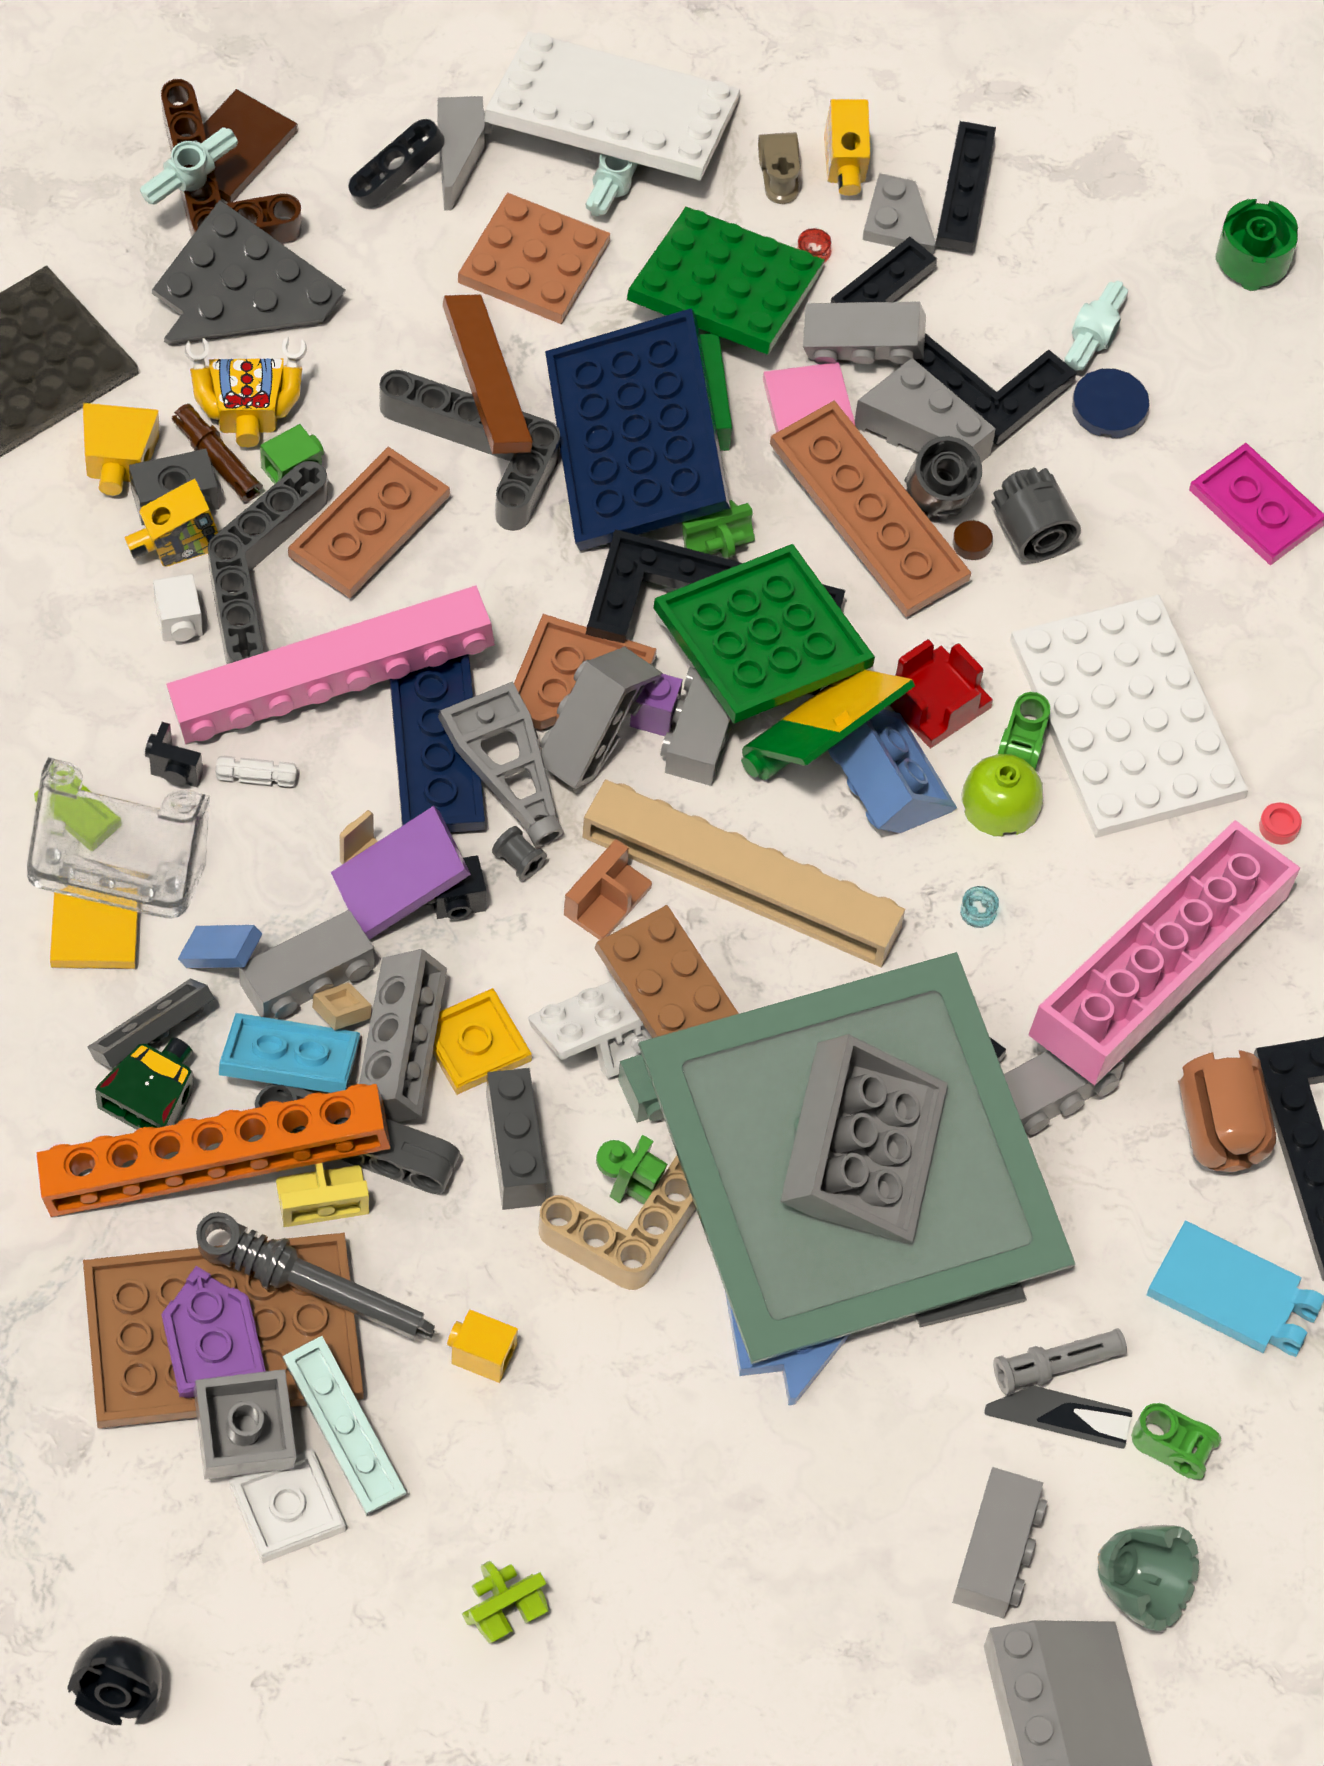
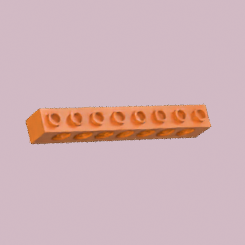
[36,1084,391,1217]

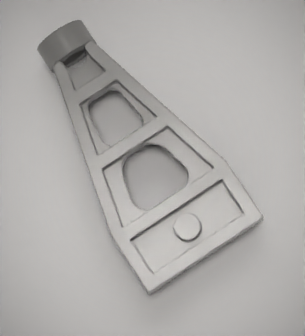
[438,681,564,847]

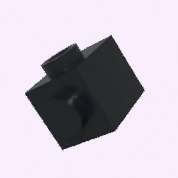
[426,855,486,919]

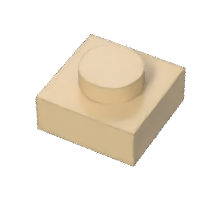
[312,982,372,1030]

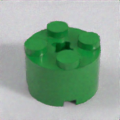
[1215,199,1298,291]

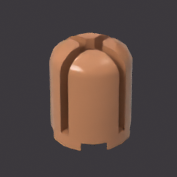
[1178,1050,1276,1172]

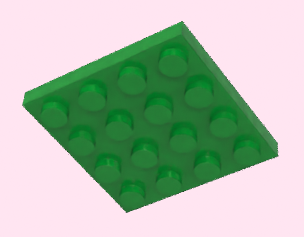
[626,206,825,355]
[653,544,875,723]

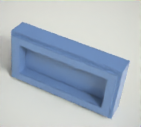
[178,925,262,968]

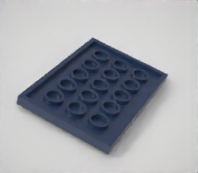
[545,308,730,551]

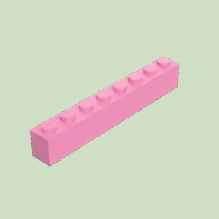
[166,585,495,744]

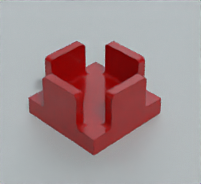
[890,639,993,749]

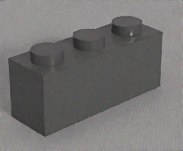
[486,1068,547,1210]

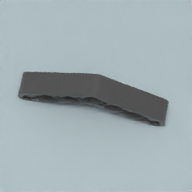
[208,461,328,665]

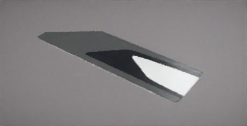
[984,1385,1132,1449]

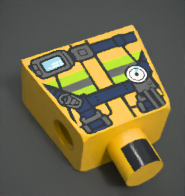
[124,479,218,567]

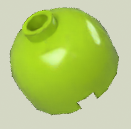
[961,754,1043,837]

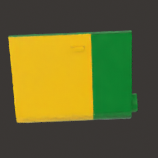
[741,670,915,780]

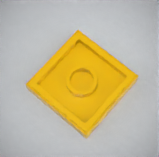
[50,887,139,969]
[432,988,532,1095]

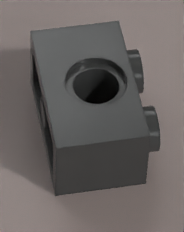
[129,449,219,525]

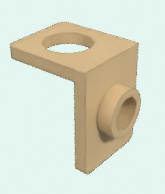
[339,810,378,864]

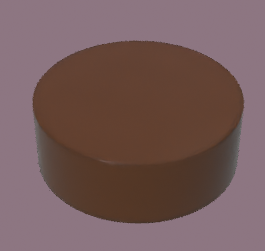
[953,520,993,560]

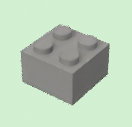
[194,1369,296,1479]

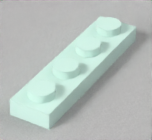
[283,1336,406,1515]

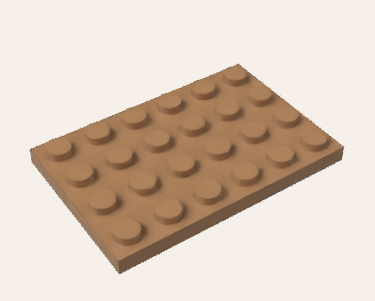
[83,1232,363,1428]

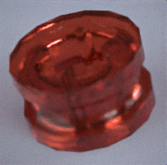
[797,228,832,263]

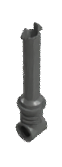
[196,1212,435,1340]

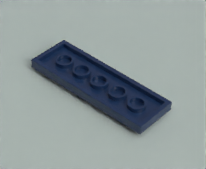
[389,654,485,832]

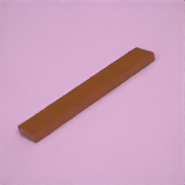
[443,294,533,454]

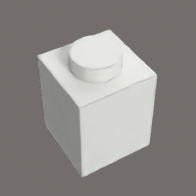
[153,574,203,642]

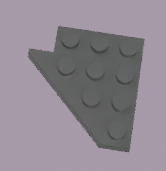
[152,200,346,345]

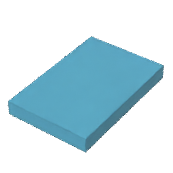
[219,1013,360,1093]

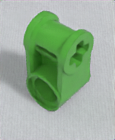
[997,692,1051,770]
[1131,1403,1221,1480]

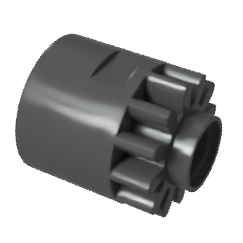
[904,436,982,522]
[991,467,1081,563]

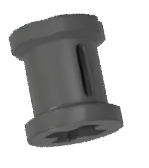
[492,826,547,881]

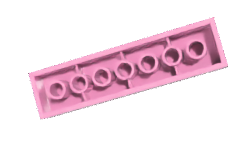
[1028,820,1300,1086]

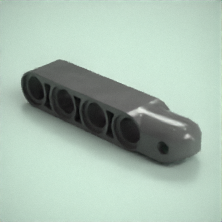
[255,1084,461,1194]

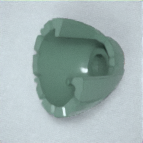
[1097,1525,1199,1631]

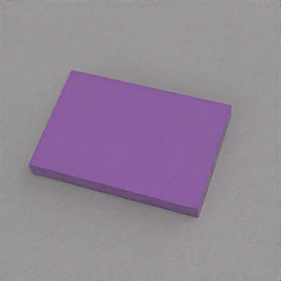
[331,806,471,940]

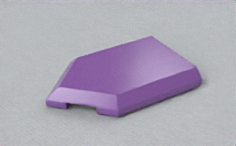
[161,1266,266,1398]

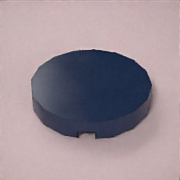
[1072,369,1150,438]

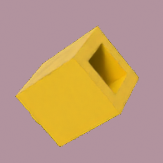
[447,1309,518,1383]

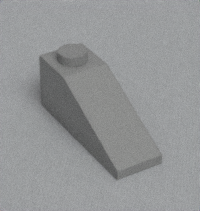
[437,96,492,211]

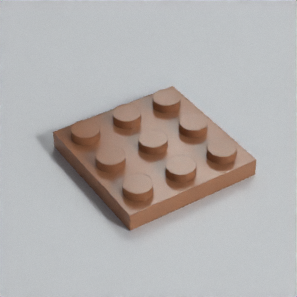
[458,192,610,324]

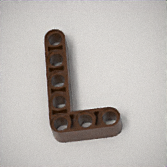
[161,79,302,244]

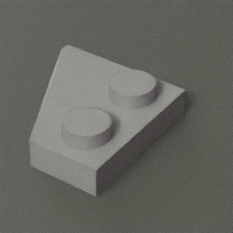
[862,173,936,255]

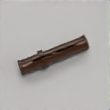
[172,404,263,502]

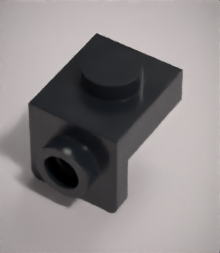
[145,722,203,787]

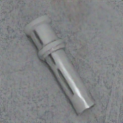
[993,1328,1127,1395]

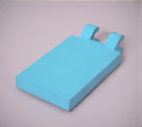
[1147,1220,1324,1357]

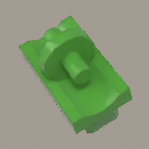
[682,500,755,559]
[596,1135,668,1204]

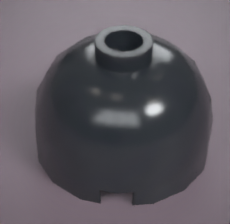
[67,1636,163,1725]

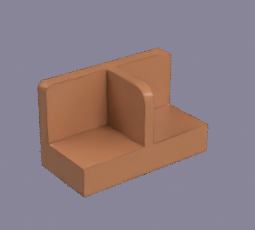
[564,839,652,940]

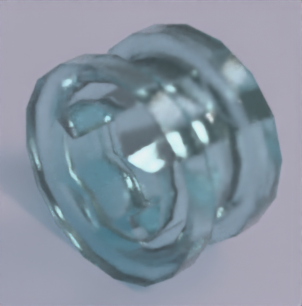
[960,886,999,928]

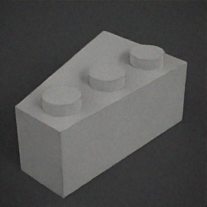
[854,358,996,463]
[540,647,663,789]

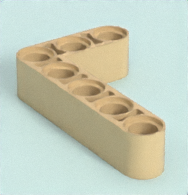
[538,1155,696,1290]

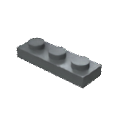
[87,978,214,1068]

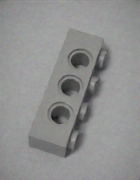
[359,949,447,1122]

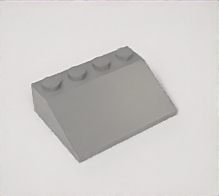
[780,1034,948,1243]
[984,1620,1152,1766]

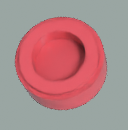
[1259,802,1302,845]

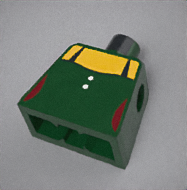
[95,1038,194,1130]

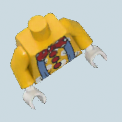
[185,337,307,448]

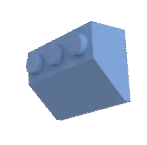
[828,709,957,833]

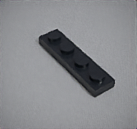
[935,121,996,253]

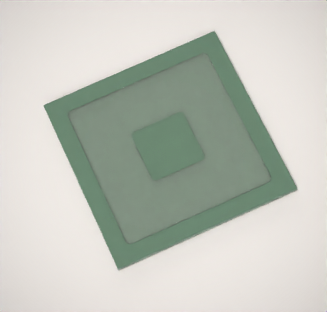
[638,952,1076,1364]

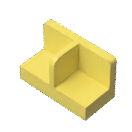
[276,1163,369,1227]

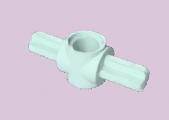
[140,128,238,205]
[586,154,638,217]
[1064,280,1128,371]

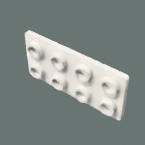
[528,980,652,1079]

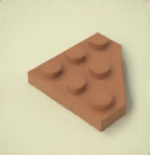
[514,614,657,730]

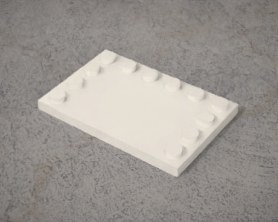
[484,31,740,181]

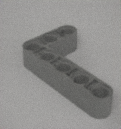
[379,370,560,531]

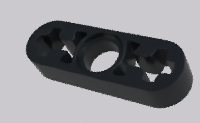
[348,119,444,208]

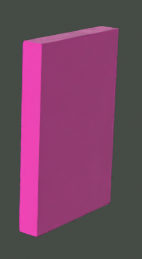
[1189,442,1324,566]

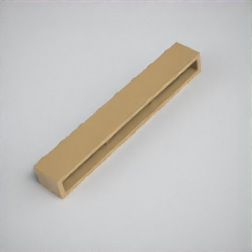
[582,779,905,968]

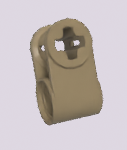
[758,132,800,204]

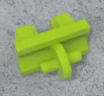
[461,1561,549,1643]

